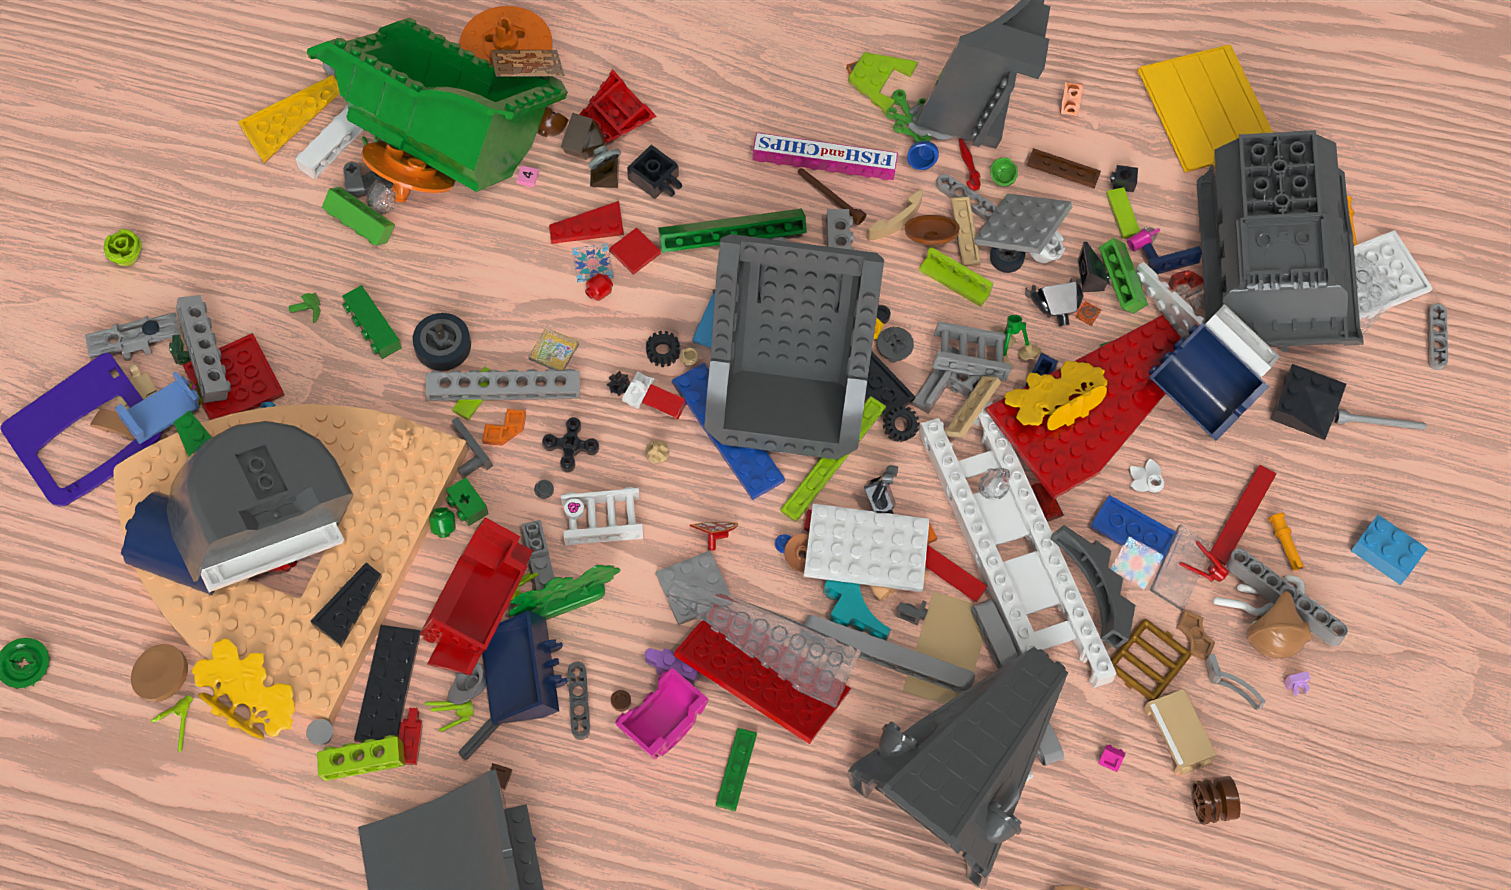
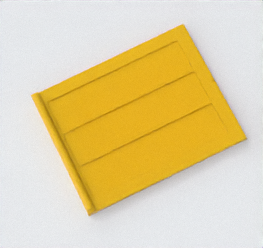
[1137,44,1273,173]

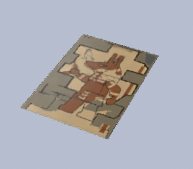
[491,50,565,76]

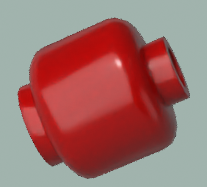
[585,273,613,301]

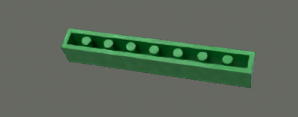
[658,208,807,253]

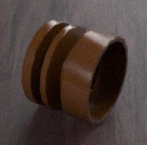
[1192,776,1241,825]

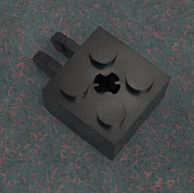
[627,144,682,199]

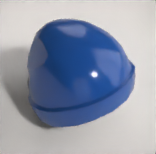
[907,141,939,170]

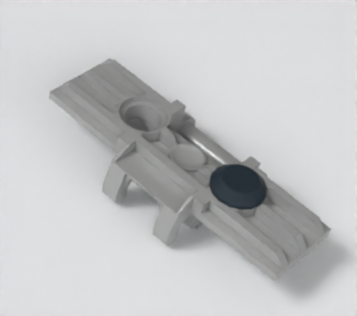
[85,312,181,361]

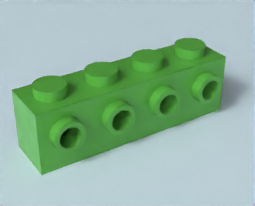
[322,187,395,246]
[1099,238,1148,314]

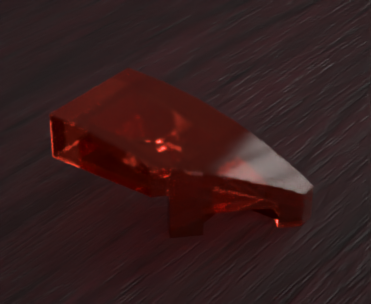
[1168,270,1204,290]

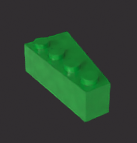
[174,410,212,457]

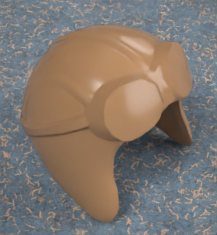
[1247,591,1311,659]

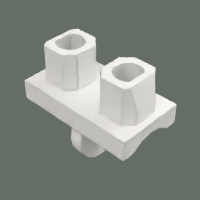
[622,371,655,409]

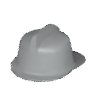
[448,663,486,704]

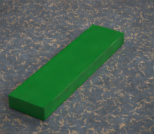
[716,728,757,812]

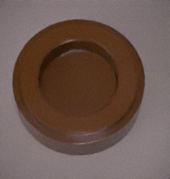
[611,690,631,712]

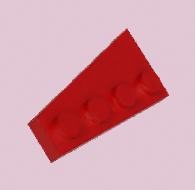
[549,201,624,244]

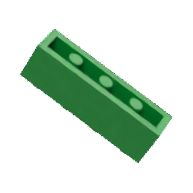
[342,285,402,359]

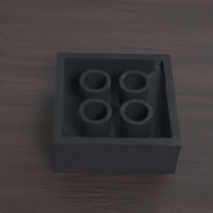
[1270,364,1346,440]

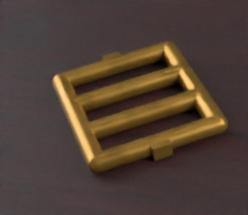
[1110,619,1192,701]

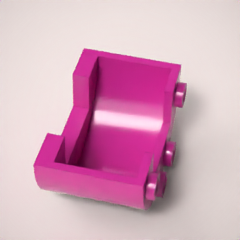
[615,667,708,759]

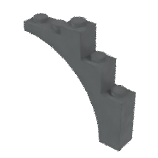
[1051,525,1136,649]

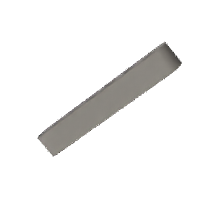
[1227,548,1348,646]

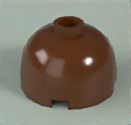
[537,107,569,138]

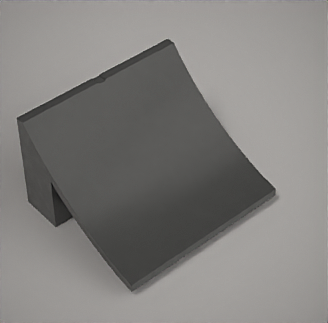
[916,0,1051,149]
[358,770,544,890]

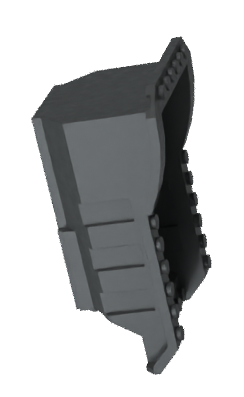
[1197,130,1364,347]
[704,234,884,460]

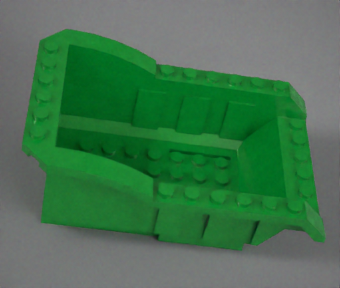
[307,18,568,192]

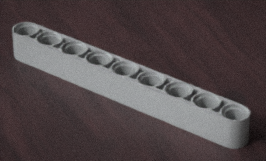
[971,599,1064,766]
[800,615,975,694]

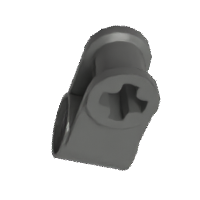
[343,162,366,197]

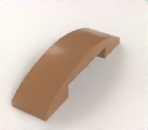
[90,409,168,441]

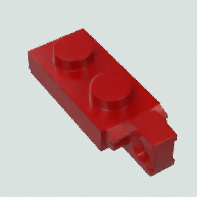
[399,707,423,765]

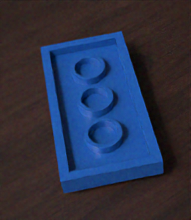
[1090,495,1178,566]

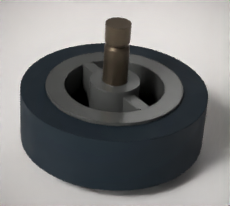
[413,313,471,371]

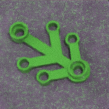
[886,89,931,143]

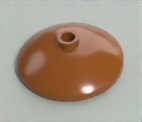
[905,215,960,246]

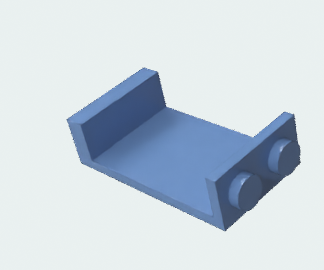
[115,372,200,444]

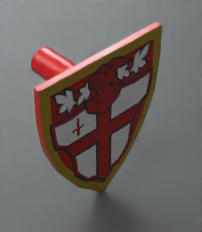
[690,522,738,551]

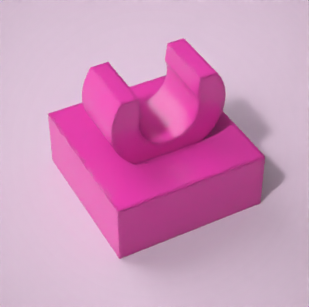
[1098,744,1126,772]

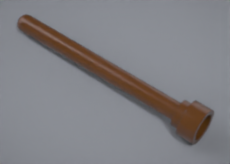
[798,168,867,225]

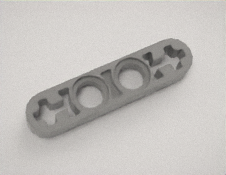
[936,174,997,221]
[1427,303,1448,371]

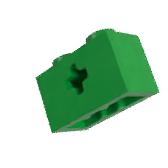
[446,477,489,526]

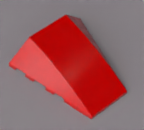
[579,69,657,144]

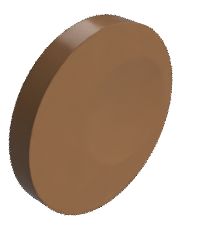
[131,644,188,702]

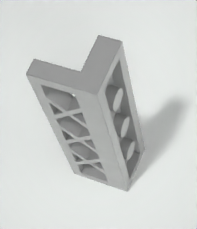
[912,346,968,414]

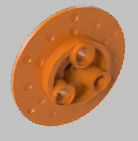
[459,6,553,65]
[361,141,456,203]

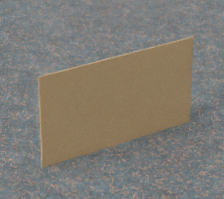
[903,591,984,704]

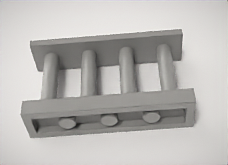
[932,321,1012,381]

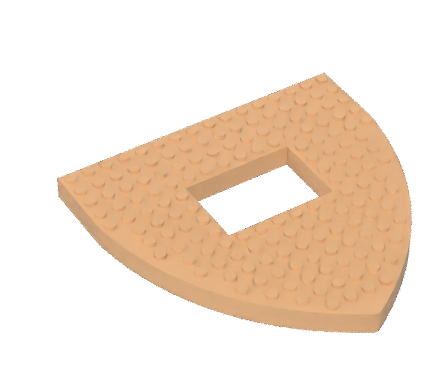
[114,404,468,725]

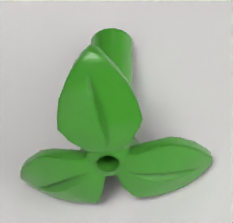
[289,293,321,323]

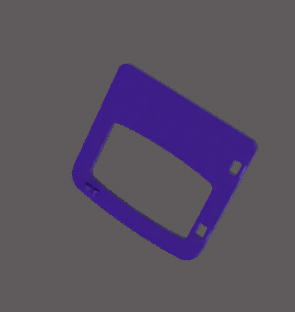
[0,353,162,507]

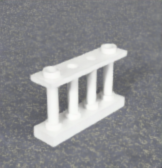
[561,487,643,546]

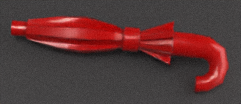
[959,139,981,191]

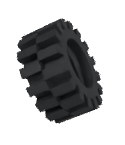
[646,331,680,367]
[882,406,920,442]

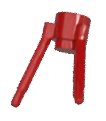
[1179,541,1229,582]

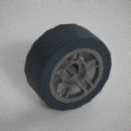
[990,247,1026,273]

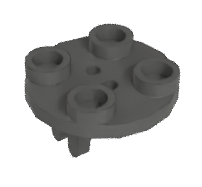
[876,326,914,363]

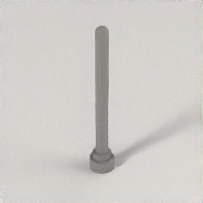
[1335,409,1427,430]

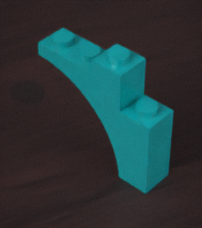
[823,580,891,641]

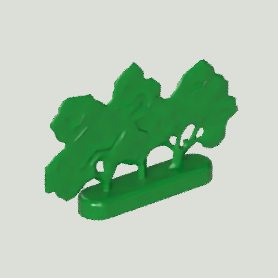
[509,565,621,620]

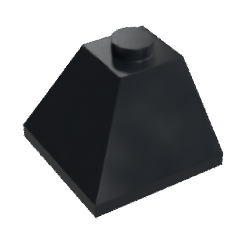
[1078,242,1109,292]

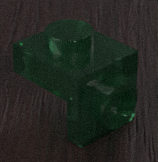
[169,335,191,365]

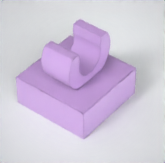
[1284,671,1311,696]

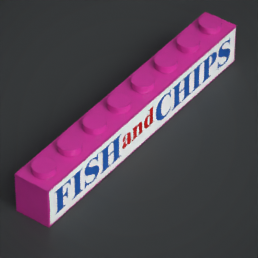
[753,132,898,180]

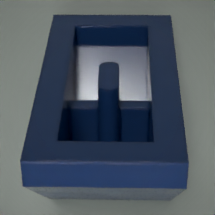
[1025,353,1059,386]

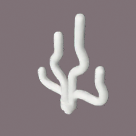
[1213,575,1325,624]

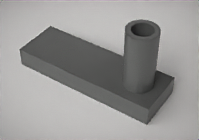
[452,417,493,478]

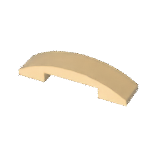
[866,189,923,241]

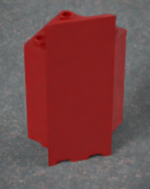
[420,517,533,675]

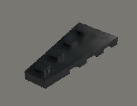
[310,563,382,648]

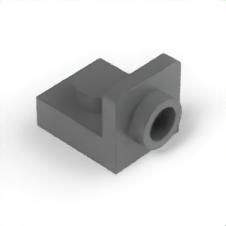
[896,600,928,626]

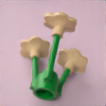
[992,315,1041,369]

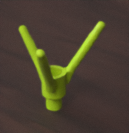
[151,695,193,752]

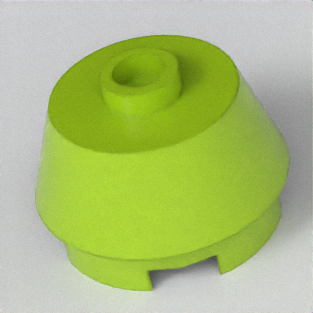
[104,229,142,267]

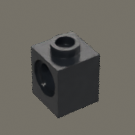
[1110,165,1138,192]

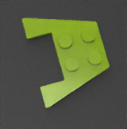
[848,52,918,115]

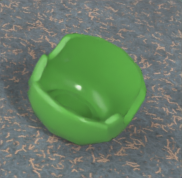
[990,158,1018,187]

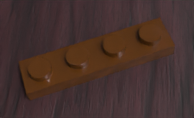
[1027,148,1101,189]

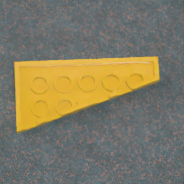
[238,75,340,163]

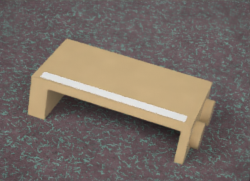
[1144,689,1216,775]

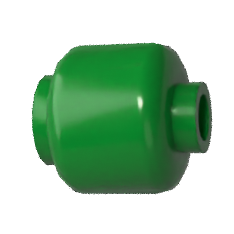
[429,507,456,538]

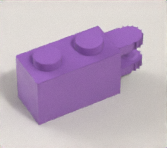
[645,648,700,686]

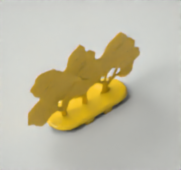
[1005,361,1107,430]
[191,638,295,739]

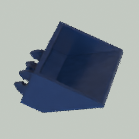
[482,611,568,725]

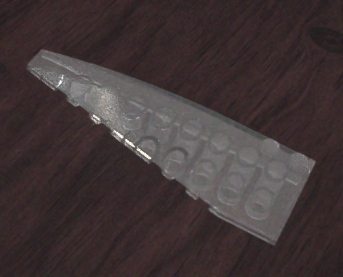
[666,580,861,708]

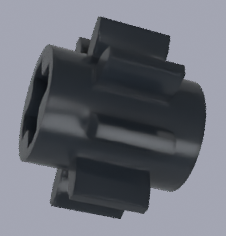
[607,371,631,396]

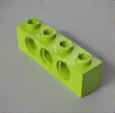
[317,735,405,781]

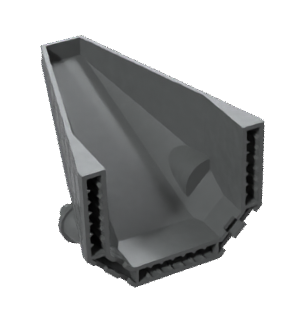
[848,647,1068,889]

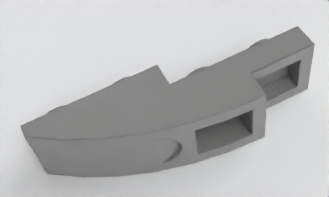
[521,520,554,590]

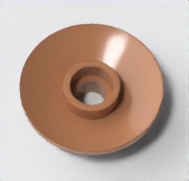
[784,534,809,573]

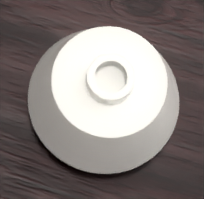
[1030,230,1065,263]

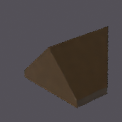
[590,157,620,188]

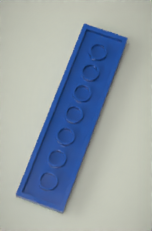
[672,363,785,500]

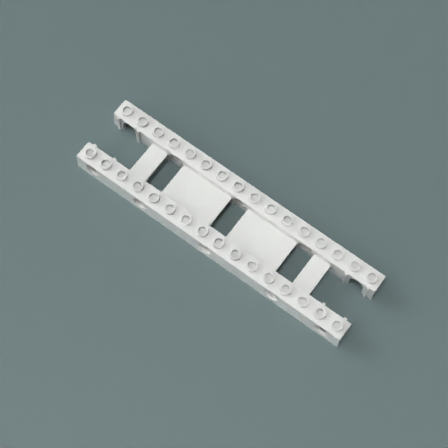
[919,401,1117,701]

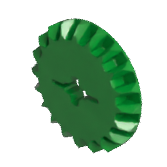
[0,638,50,689]

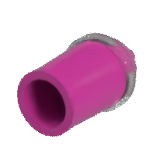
[1127,227,1160,252]

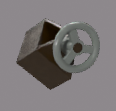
[561,113,621,169]

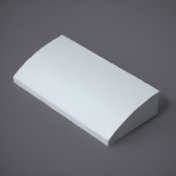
[1205,304,1280,378]

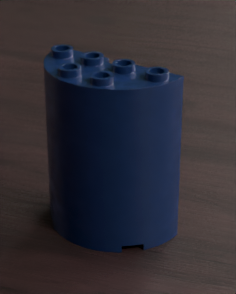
[1148,323,1270,441]
[121,491,215,595]

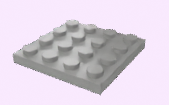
[974,193,1073,254]

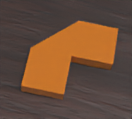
[482,409,526,446]

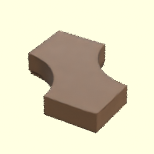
[1177,610,1215,661]

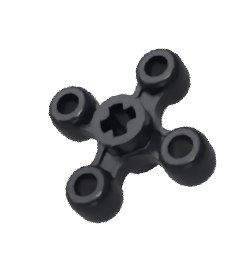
[542,417,600,472]

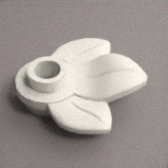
[1130,459,1164,493]

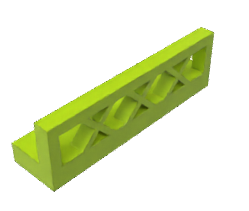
[919,247,993,307]

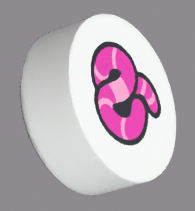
[564,499,584,519]

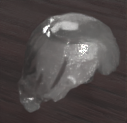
[366,179,396,215]
[978,468,1010,500]

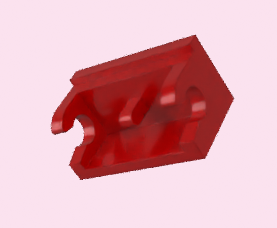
[642,384,687,419]

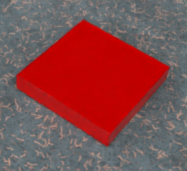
[609,227,661,275]

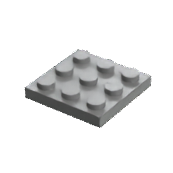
[656,551,734,625]

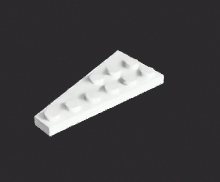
[1136,262,1204,339]

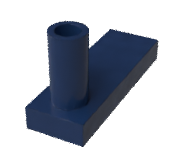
[1142,243,1202,274]

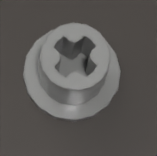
[306,719,333,746]

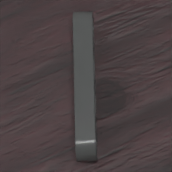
[568,662,590,740]

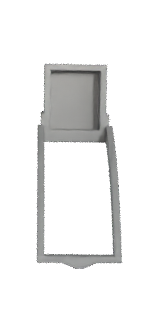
[1205,654,1265,710]

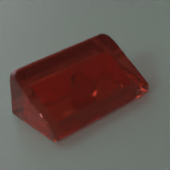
[1031,483,1064,522]

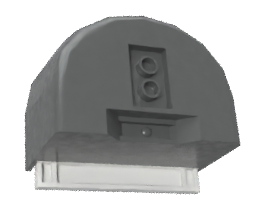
[166,421,353,592]

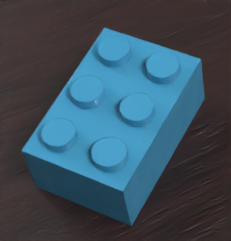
[1351,515,1428,585]

